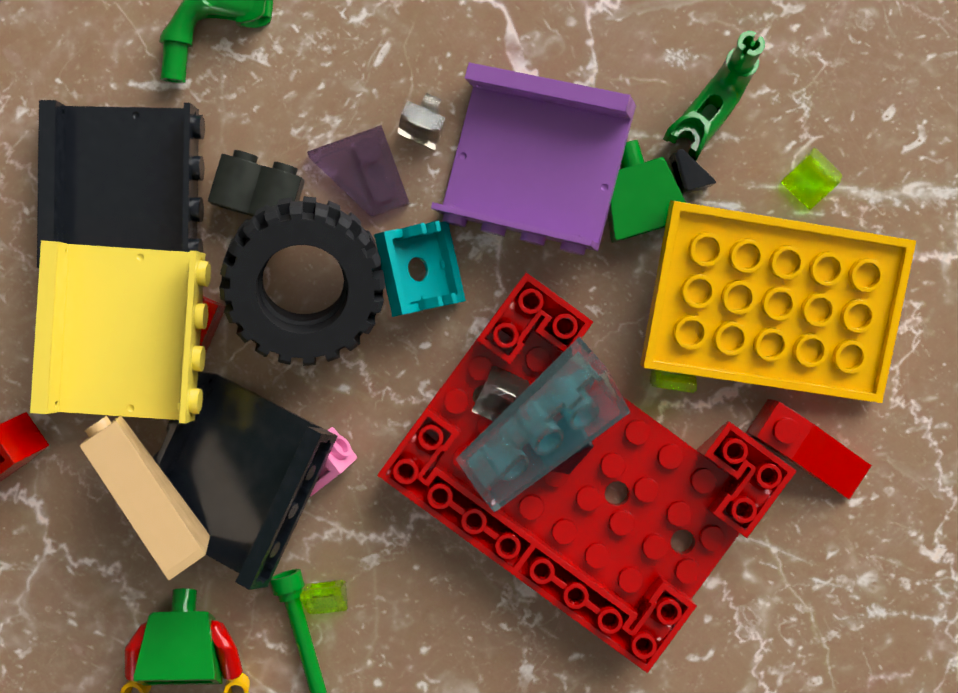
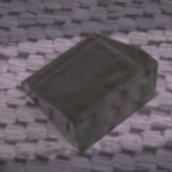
[471,366,530,428]

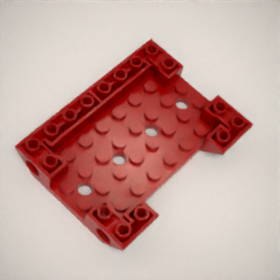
[377,272,796,673]

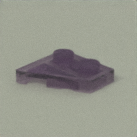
[307,125,410,217]

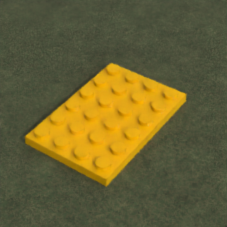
[640,200,916,403]

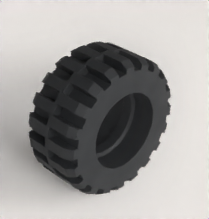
[219,196,385,366]

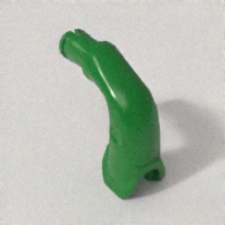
[159,0,273,84]
[663,30,765,161]

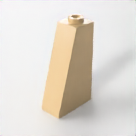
[80,416,210,580]

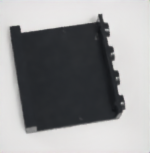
[37,100,205,268]
[127,371,338,590]

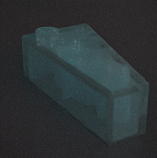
[455,336,630,513]

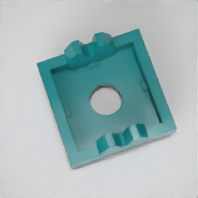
[374,220,466,317]

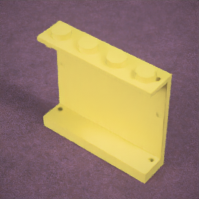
[30,241,211,423]

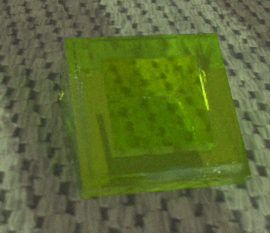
[781,148,843,210]
[649,369,697,393]
[300,580,348,615]

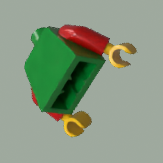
[120,588,250,693]

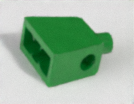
[608,140,686,243]

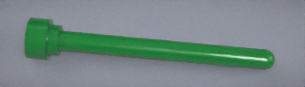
[270,569,327,693]

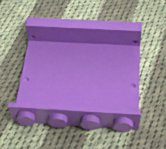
[431,62,636,255]

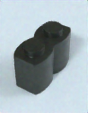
[208,150,305,217]

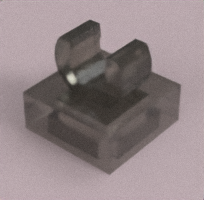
[398,93,446,150]

